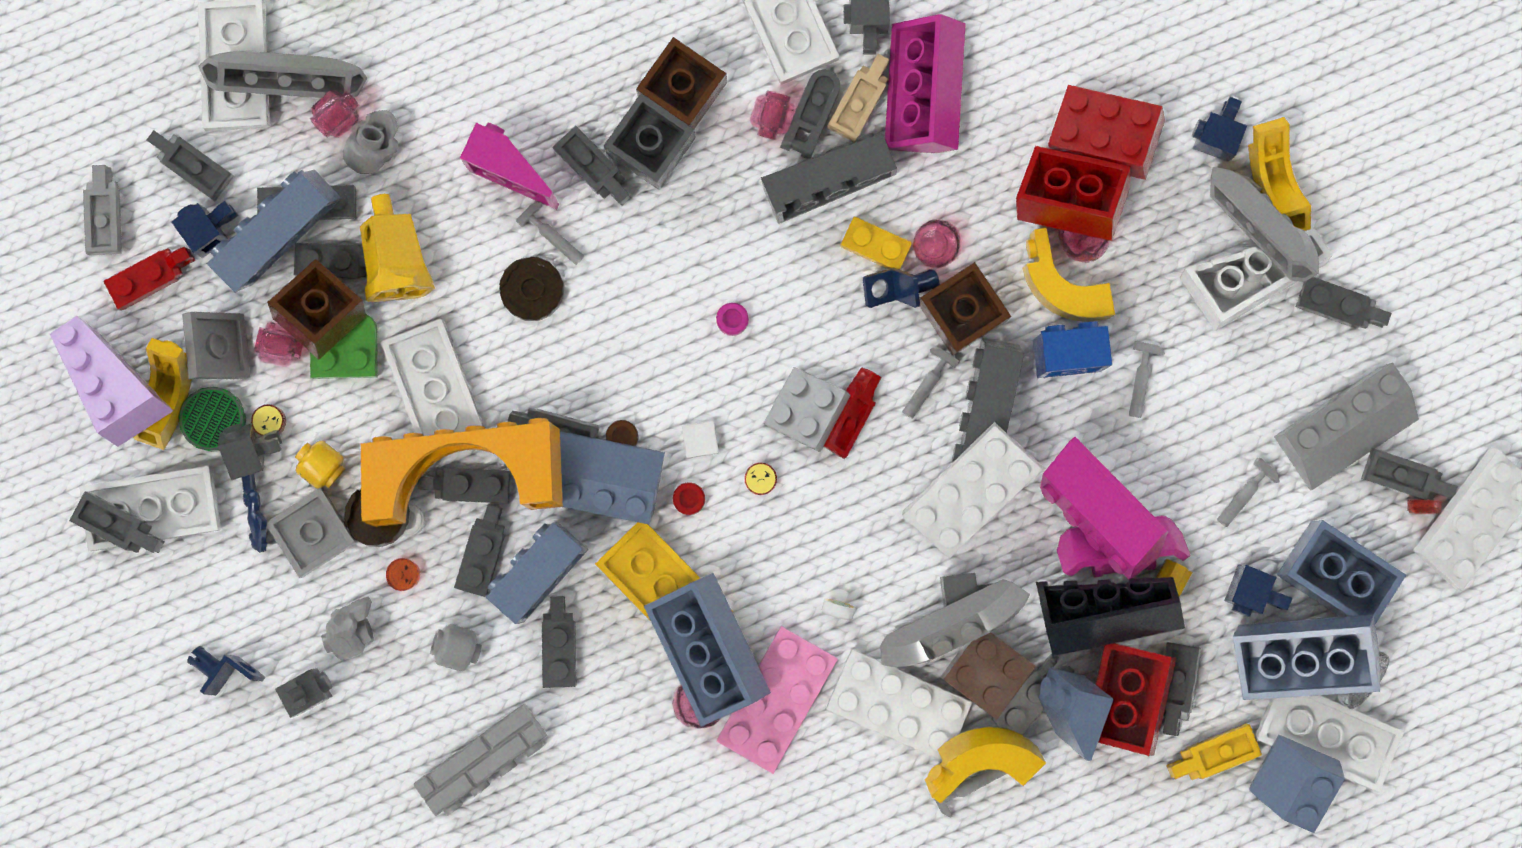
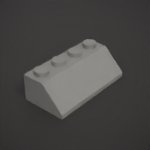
[1274,362,1419,491]

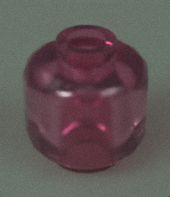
[310,90,360,138]
[750,90,796,140]
[254,322,303,367]

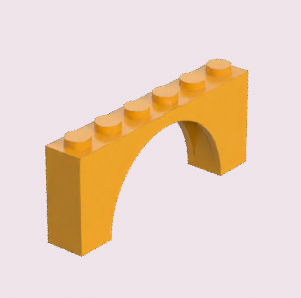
[360,418,563,527]

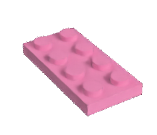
[716,626,838,774]

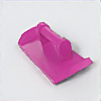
[1057,516,1191,578]

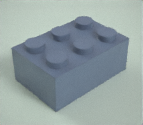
[1277,520,1407,624]
[486,522,589,624]

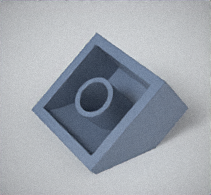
[1039,667,1113,761]
[1249,734,1345,833]

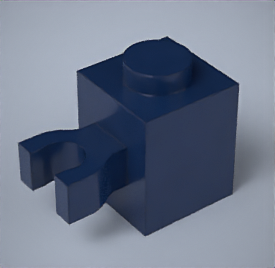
[1192,97,1247,162]
[171,201,239,258]
[1224,565,1292,617]

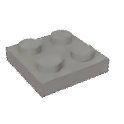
[182,312,251,379]
[763,367,851,452]
[267,488,358,578]

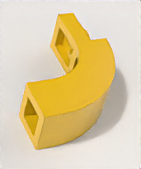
[1248,117,1311,231]
[1022,228,1115,322]
[133,338,192,450]
[924,727,1046,804]

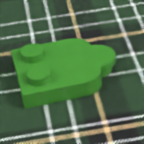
[310,314,378,379]

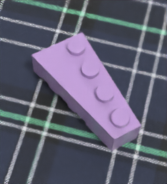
[50,316,173,447]

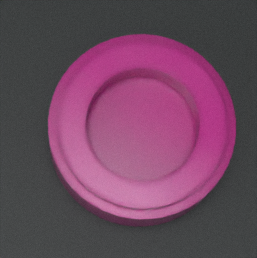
[716,303,749,336]

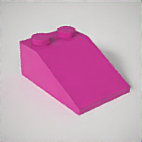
[460,122,559,210]

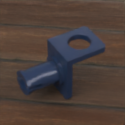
[863,268,940,308]
[187,646,266,696]

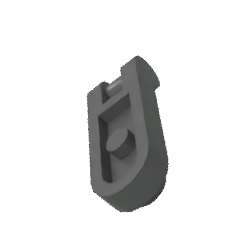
[780,69,840,159]

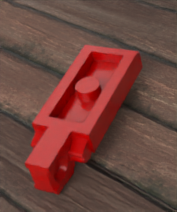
[103,246,196,311]
[823,367,882,459]

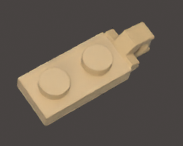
[827,53,889,143]

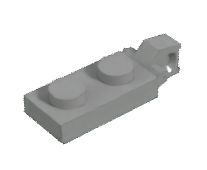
[83,165,122,256]

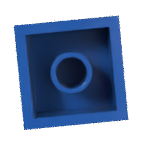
[1032,321,1112,379]

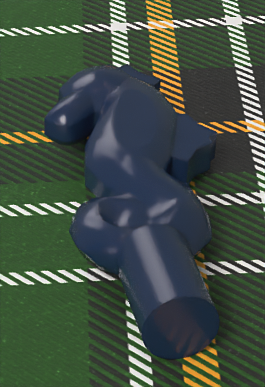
[241,474,268,553]

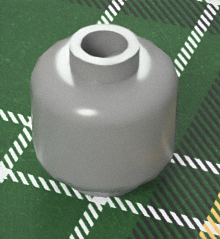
[430,624,482,671]

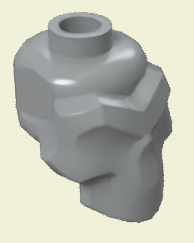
[343,110,398,174]
[321,596,374,660]

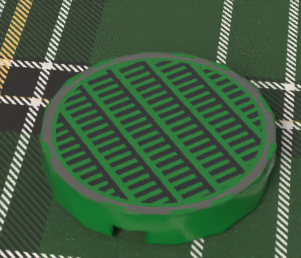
[179,387,246,452]

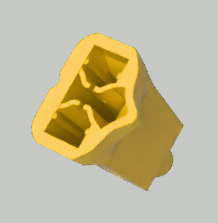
[360,194,435,302]

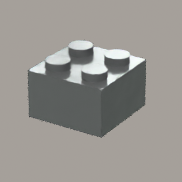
[604,93,696,190]

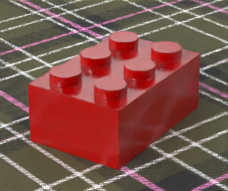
[1048,85,1165,180]
[1016,146,1131,241]
[1096,643,1177,756]

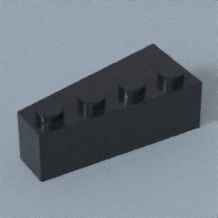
[1036,577,1185,656]

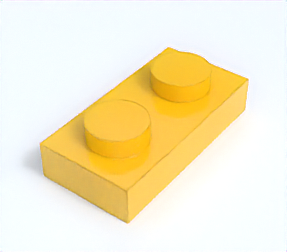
[840,216,912,270]

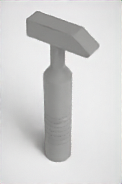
[516,202,584,265]
[1128,341,1165,418]
[902,348,959,419]
[1217,458,1280,527]
[934,769,1006,818]

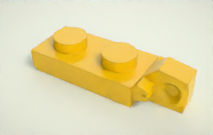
[1166,723,1262,780]

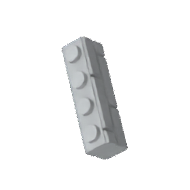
[413,704,547,816]

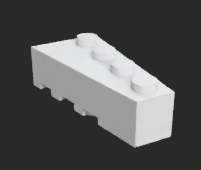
[1180,228,1333,331]

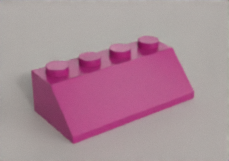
[885,14,966,153]
[1040,437,1168,580]

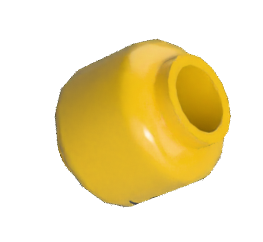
[295,440,345,489]

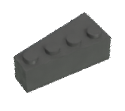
[761,133,897,224]
[952,337,1025,463]

